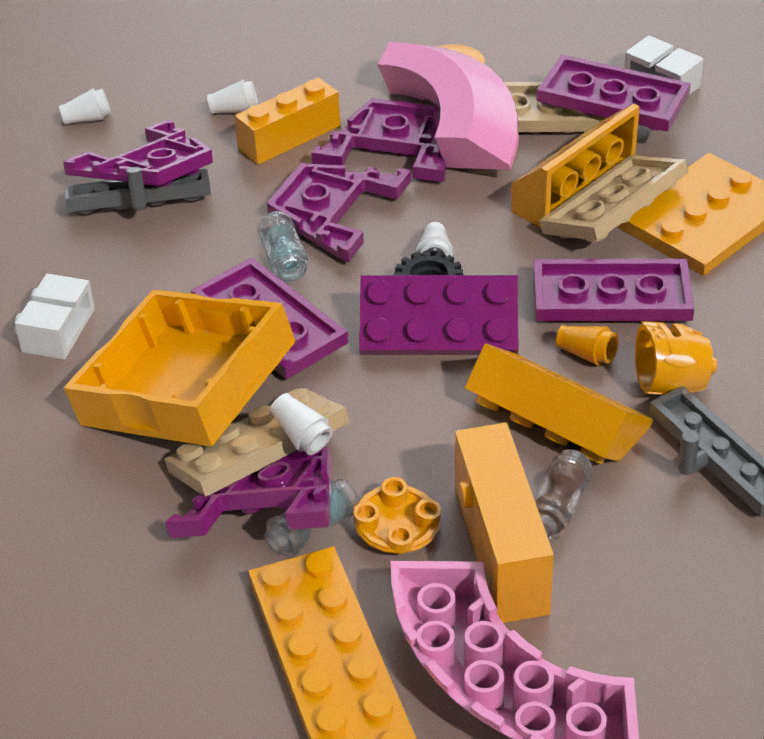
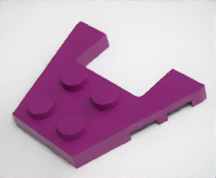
[311,98,446,182]
[63,119,213,187]
[267,163,411,262]
[165,446,333,538]

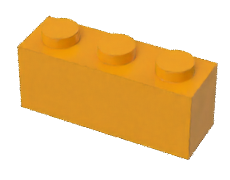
[234,78,341,165]

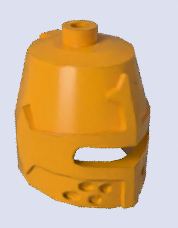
[635,321,717,395]

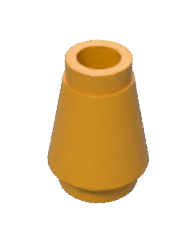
[556,325,619,366]

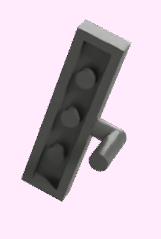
[65,167,211,214]
[649,386,764,517]

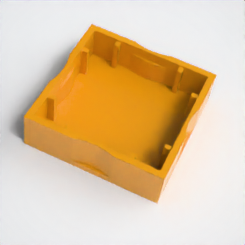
[64,290,296,447]

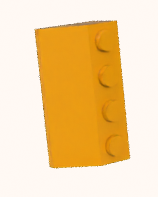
[511,104,640,228]
[465,343,654,464]

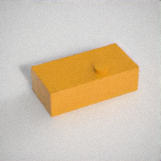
[455,422,554,623]

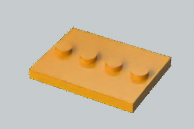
[617,153,764,276]

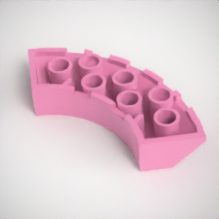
[378,42,519,170]
[391,561,639,739]

